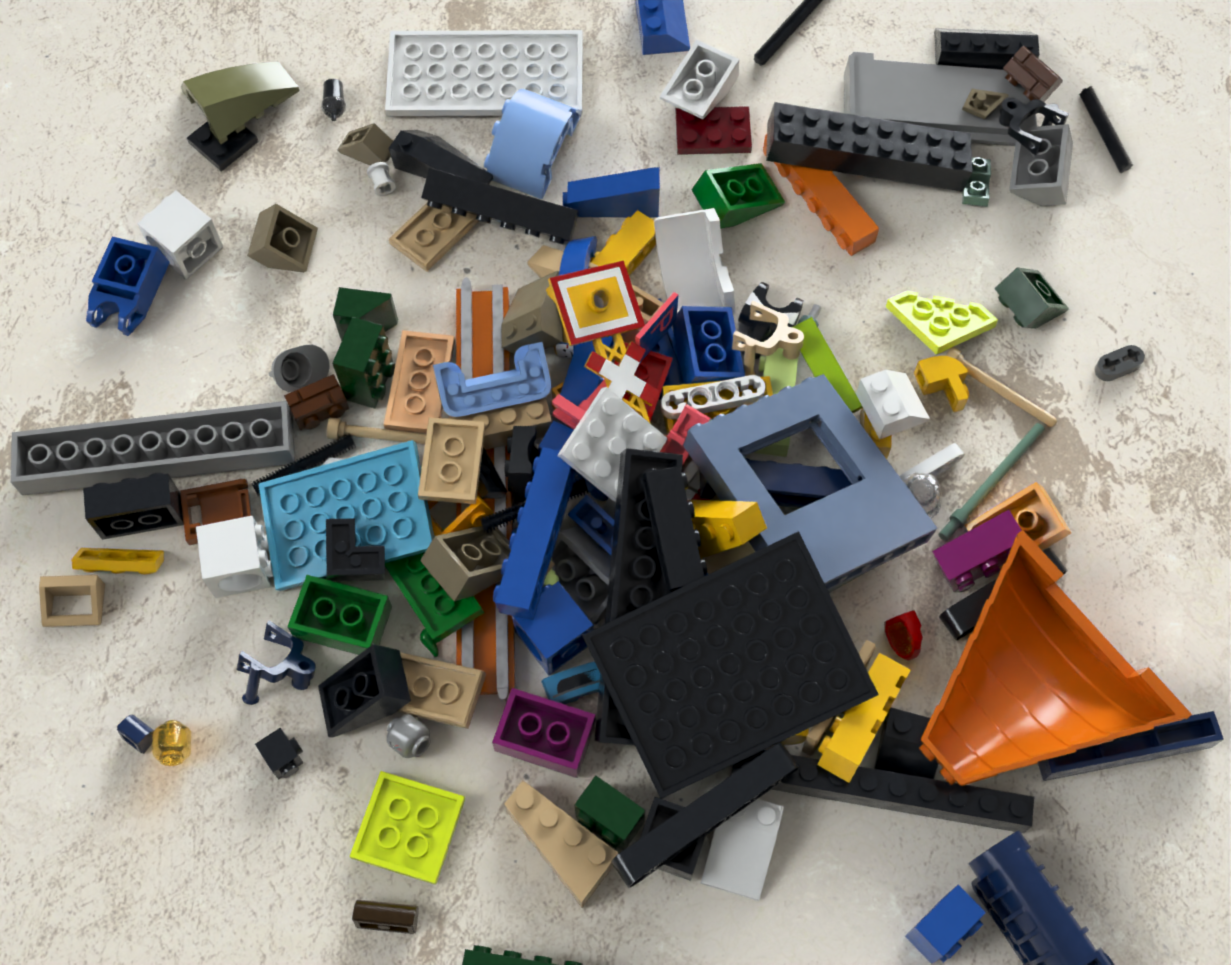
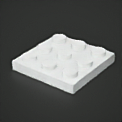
[557,387,668,503]

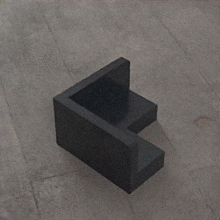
[326,518,385,582]

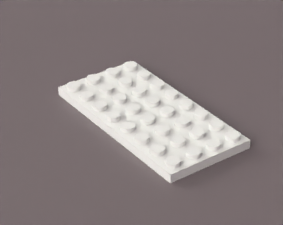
[385,30,583,116]

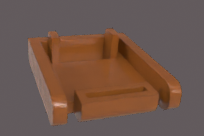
[180,479,252,545]

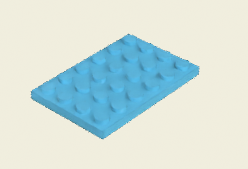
[259,440,434,591]

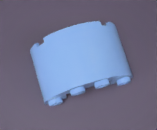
[484,89,581,199]

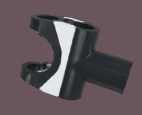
[738,282,804,359]

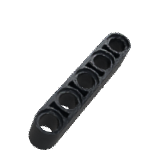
[939,548,1068,640]

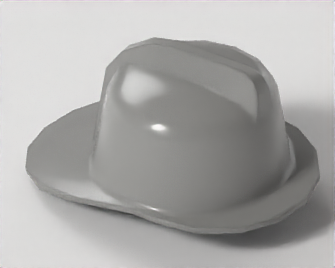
[268,344,330,392]

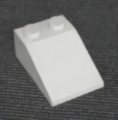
[660,39,739,119]
[701,799,784,901]

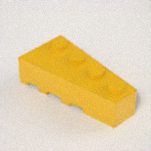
[688,500,767,559]

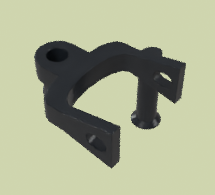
[999,98,1069,156]

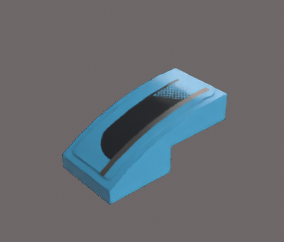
[541,661,600,704]

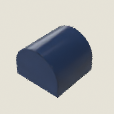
[117,714,157,754]

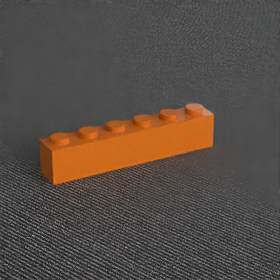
[763,134,879,256]

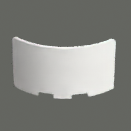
[654,208,735,314]

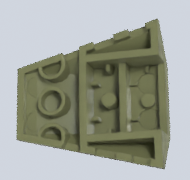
[181,61,300,144]

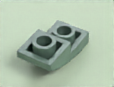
[962,157,991,207]

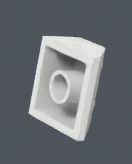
[856,370,930,439]

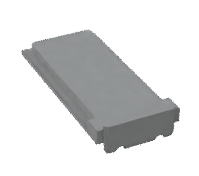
[844,52,1037,146]

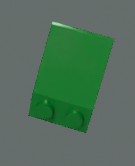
[691,163,785,229]

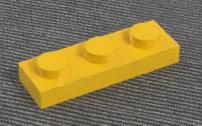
[71,548,164,575]

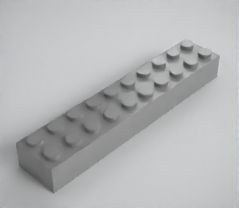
[10,401,295,495]

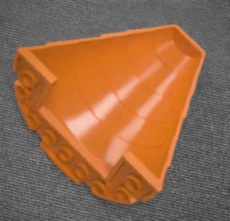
[919,530,1192,786]

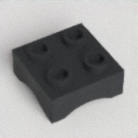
[504,426,539,502]

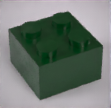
[574,775,645,851]

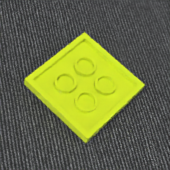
[349,771,465,885]

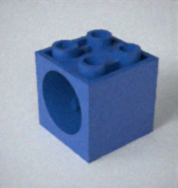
[512,581,594,676]

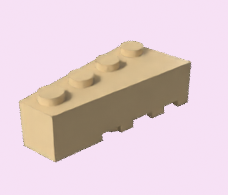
[504,780,619,908]

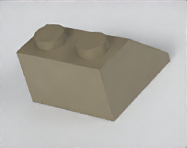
[247,204,318,273]

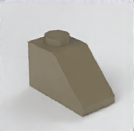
[337,123,393,166]

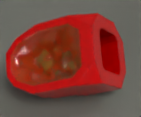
[884,610,923,661]

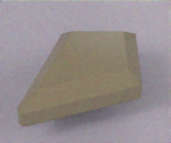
[962,88,1009,120]

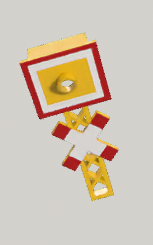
[546,260,659,423]

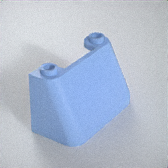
[433,342,551,417]

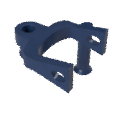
[237,620,316,705]

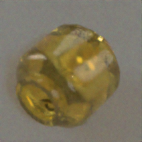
[152,720,192,766]

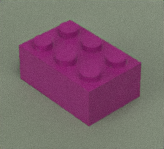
[932,510,1022,592]
[492,688,596,778]

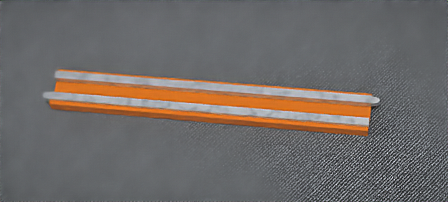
[456,277,515,702]

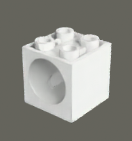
[137,190,223,280]
[196,516,273,598]

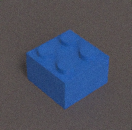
[905,884,986,964]

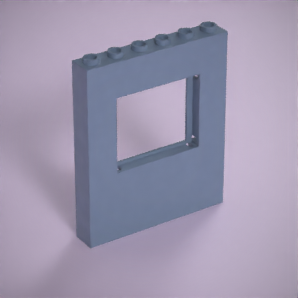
[683,374,937,590]

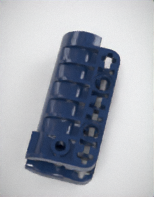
[968,830,1114,965]

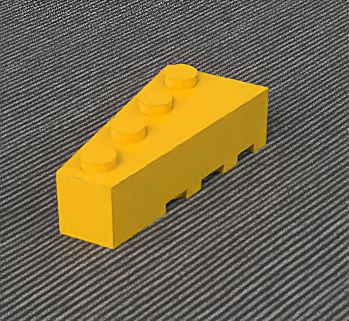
[817,653,911,783]

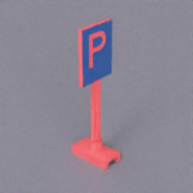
[552,292,679,429]

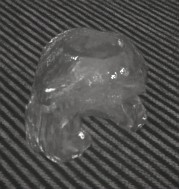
[903,472,941,519]

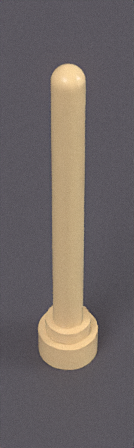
[945,347,1057,427]
[327,417,426,445]

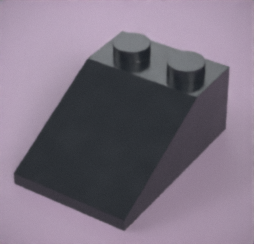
[318,644,411,738]

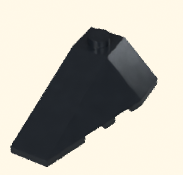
[388,130,493,185]

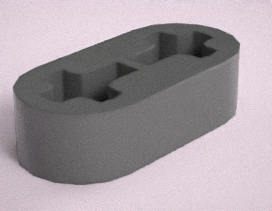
[1094,345,1145,381]

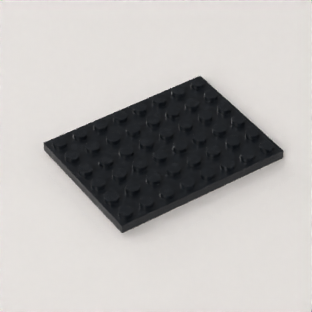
[582,531,879,799]

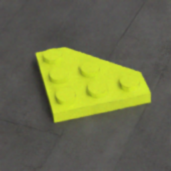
[886,291,998,355]

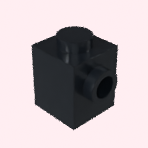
[255,728,303,779]

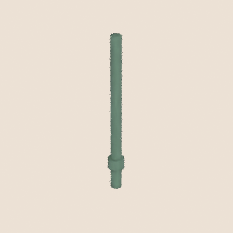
[938,423,1045,541]

